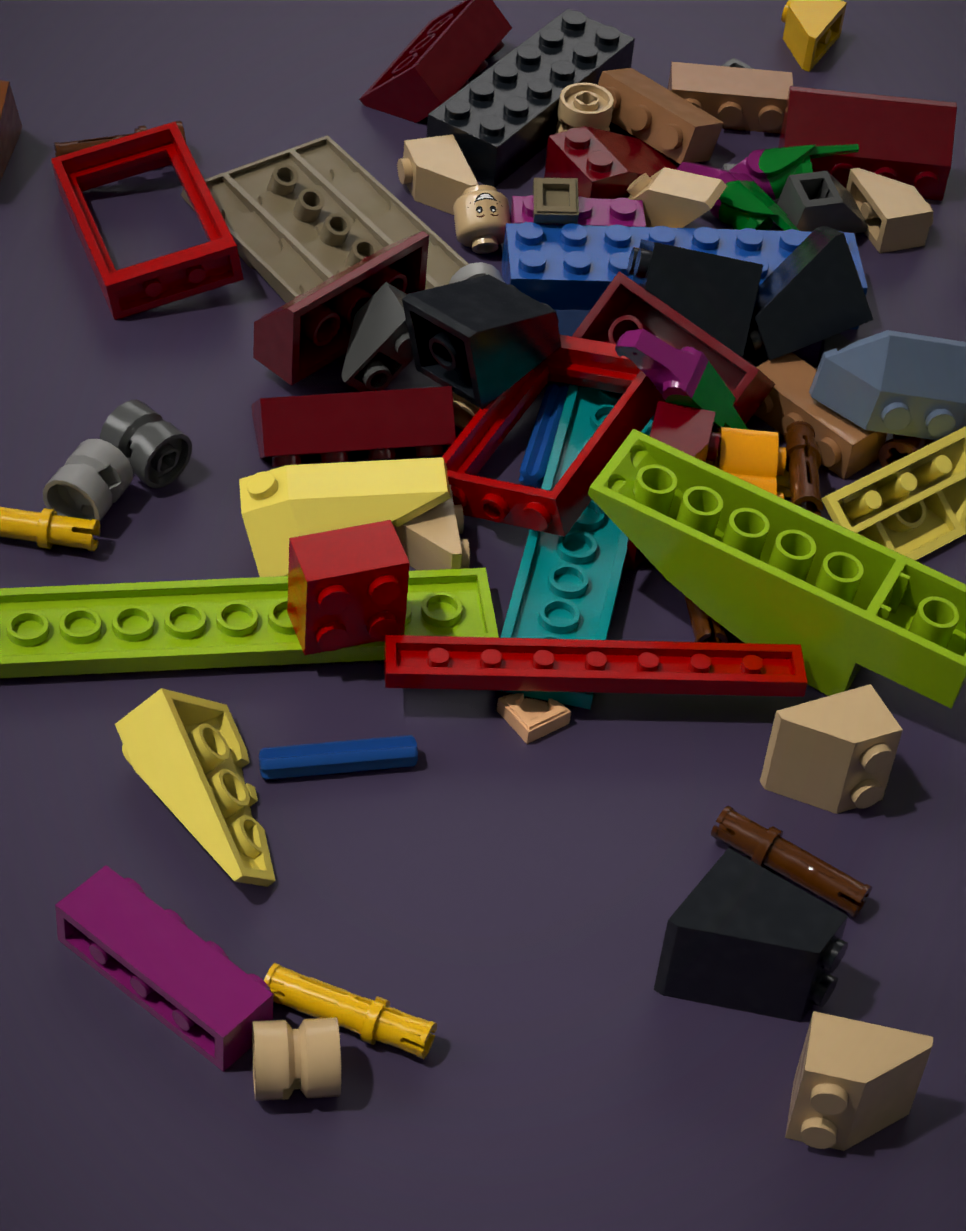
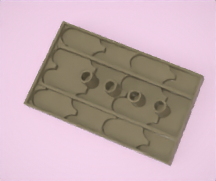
[181,135,469,303]

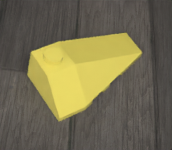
[239,457,451,577]
[115,688,276,887]

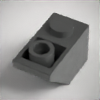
[777,171,868,233]
[341,282,414,392]

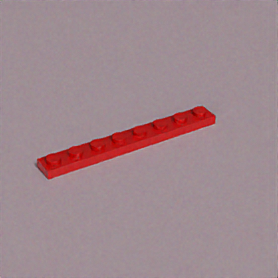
[384,635,808,697]

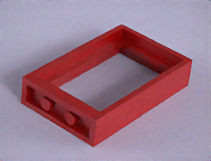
[51,121,244,320]
[442,335,664,536]

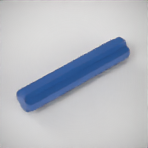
[519,383,569,488]
[258,735,418,780]

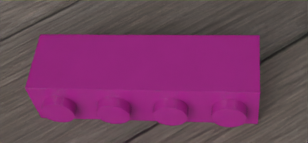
[55,865,274,1072]

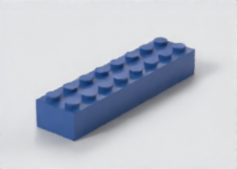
[502,222,868,329]

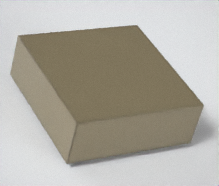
[533,178,579,224]

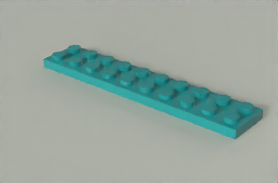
[497,384,655,709]

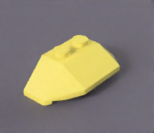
[821,426,966,561]

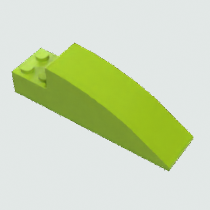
[588,429,966,709]

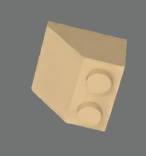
[760,684,903,814]
[785,1011,933,1151]

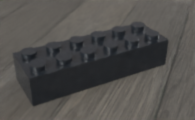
[426,9,635,187]

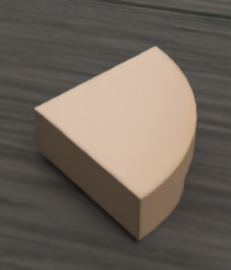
[497,693,571,744]

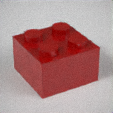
[287,520,410,656]

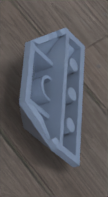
[809,330,966,440]

